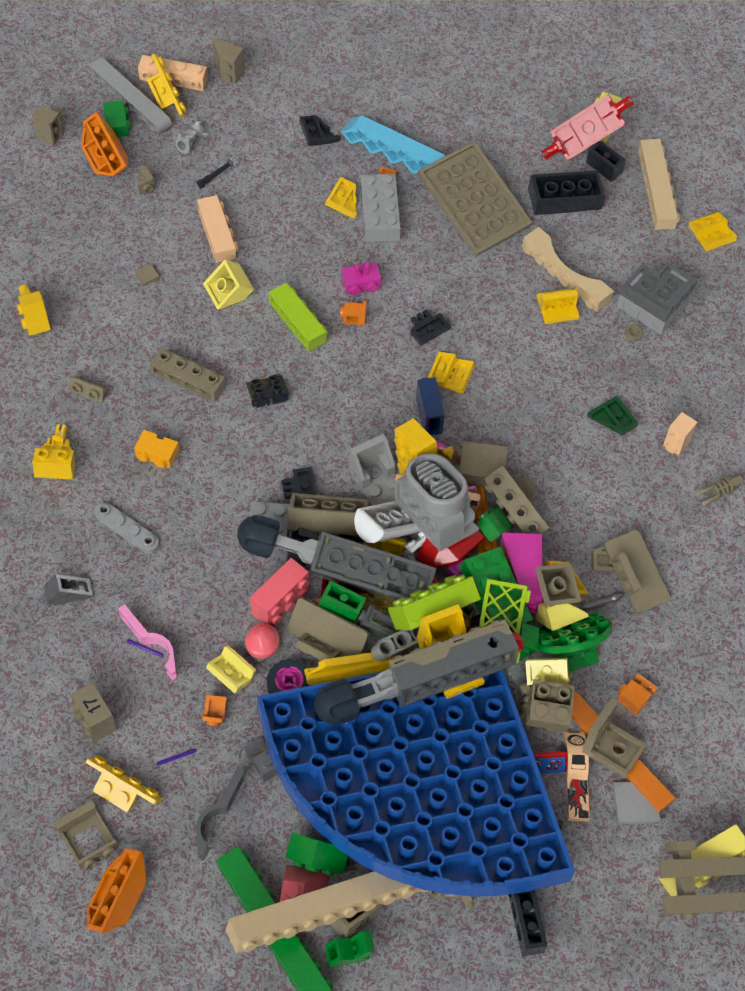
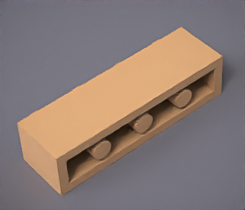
[197,195,238,263]

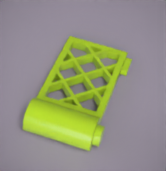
[479,579,531,663]

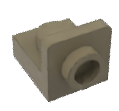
[137,165,156,195]

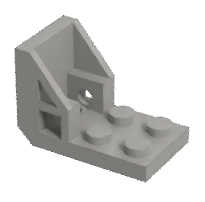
[349,434,396,506]

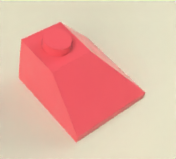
[280,866,329,902]

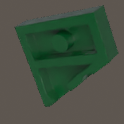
[587,396,638,435]

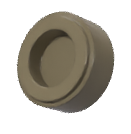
[625,324,643,342]

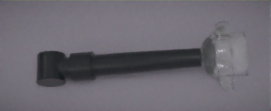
[196,153,240,189]

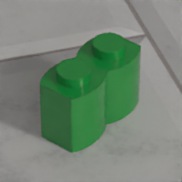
[476,507,513,543]

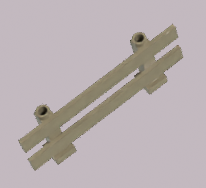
[658,841,745,919]

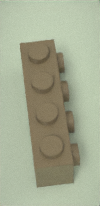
[150,348,226,402]
[483,465,549,534]

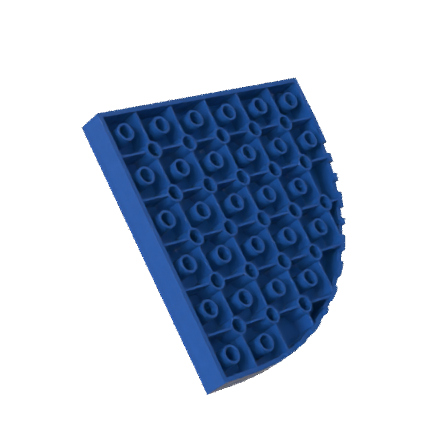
[257,670,575,897]

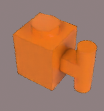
[617,673,658,715]

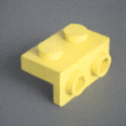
[206,645,256,693]

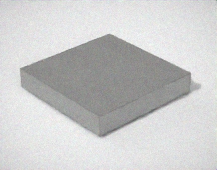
[613,782,661,824]

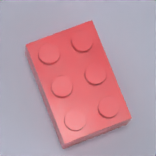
[250,558,309,626]

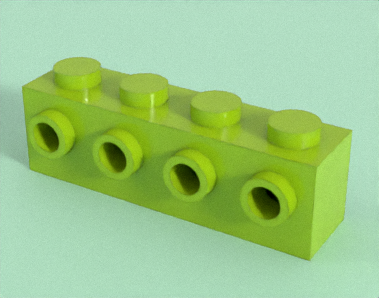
[268,282,328,352]

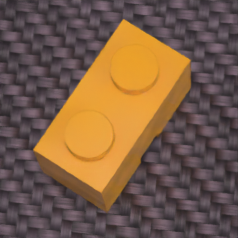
[134,430,180,468]

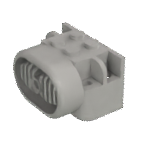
[395,454,479,551]

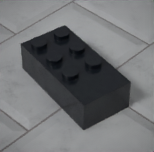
[528,170,605,215]

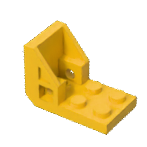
[417,604,484,699]

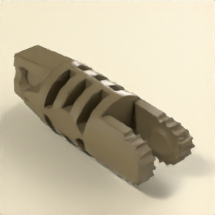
[696,475,743,506]

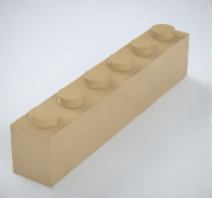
[638,139,680,230]

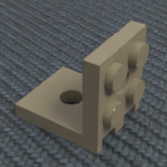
[582,697,647,778]

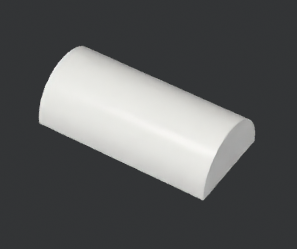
[354,501,421,543]

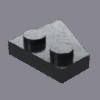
[299,115,340,146]

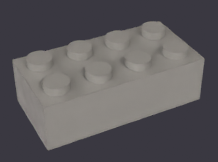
[360,174,401,242]

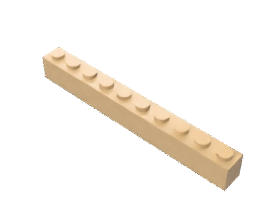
[226,871,428,954]

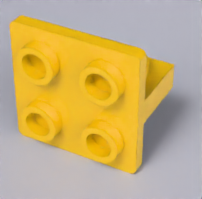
[536,289,579,324]

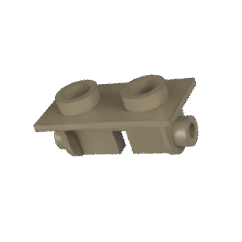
[69,376,109,403]

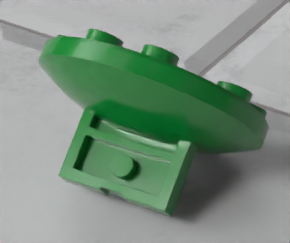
[538,612,613,671]

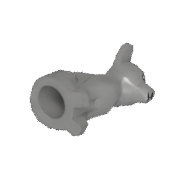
[175,120,209,154]

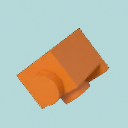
[340,301,367,325]

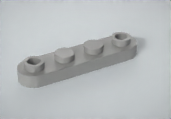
[94,503,159,553]

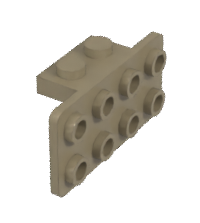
[604,530,670,613]
[287,597,369,661]

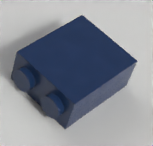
[416,377,445,435]

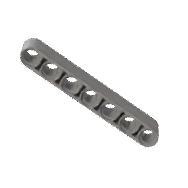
[86,57,172,135]
[371,602,480,662]

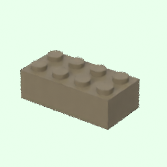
[288,493,369,537]

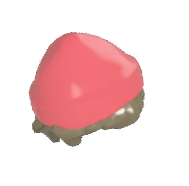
[244,624,281,662]

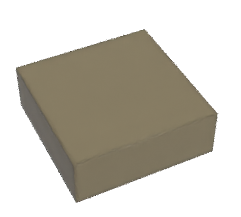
[135,264,160,286]

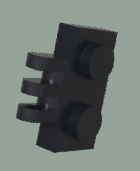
[410,310,450,346]
[281,467,317,499]

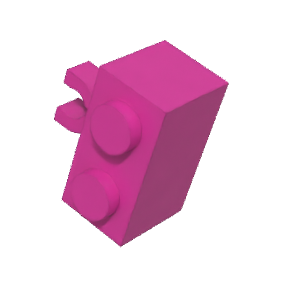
[341,262,381,295]

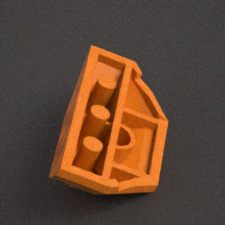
[81,112,129,177]
[87,848,146,933]

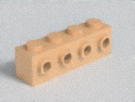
[138,55,208,91]

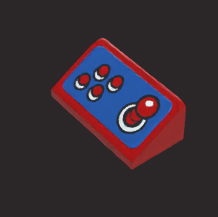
[533,751,568,773]

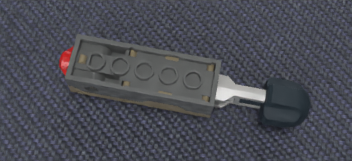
[237,515,438,601]
[314,620,524,725]

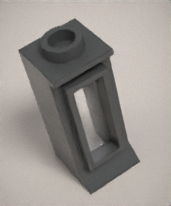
[357,604,403,645]

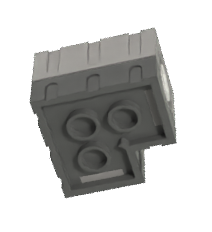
[617,262,698,335]

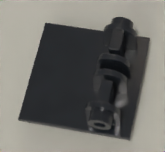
[246,375,289,408]

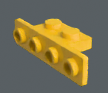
[147,53,187,118]
[86,756,163,812]

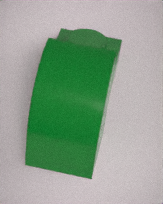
[324,930,375,967]

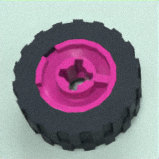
[267,659,311,694]

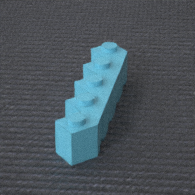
[341,115,446,174]

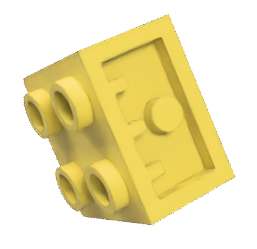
[526,658,572,685]

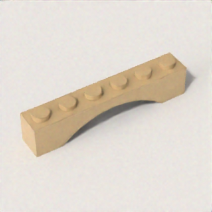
[522,227,614,312]

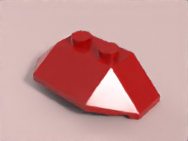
[416,518,484,568]

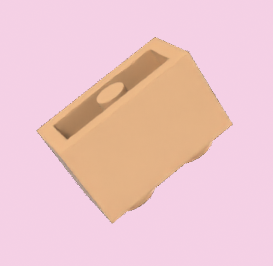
[663,412,698,456]

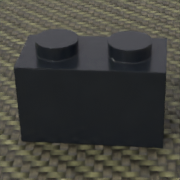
[586,141,626,182]

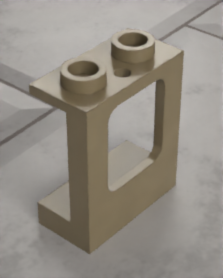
[54,800,119,870]

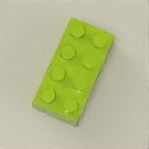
[387,574,481,630]

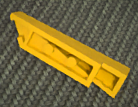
[304,651,392,685]

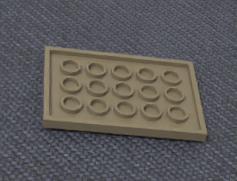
[417,141,533,257]

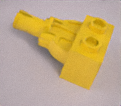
[17,284,51,336]
[32,424,76,480]

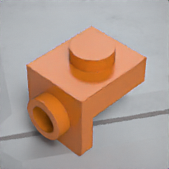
[202,694,227,726]

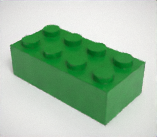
[459,547,533,630]

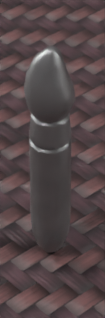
[579,592,624,611]

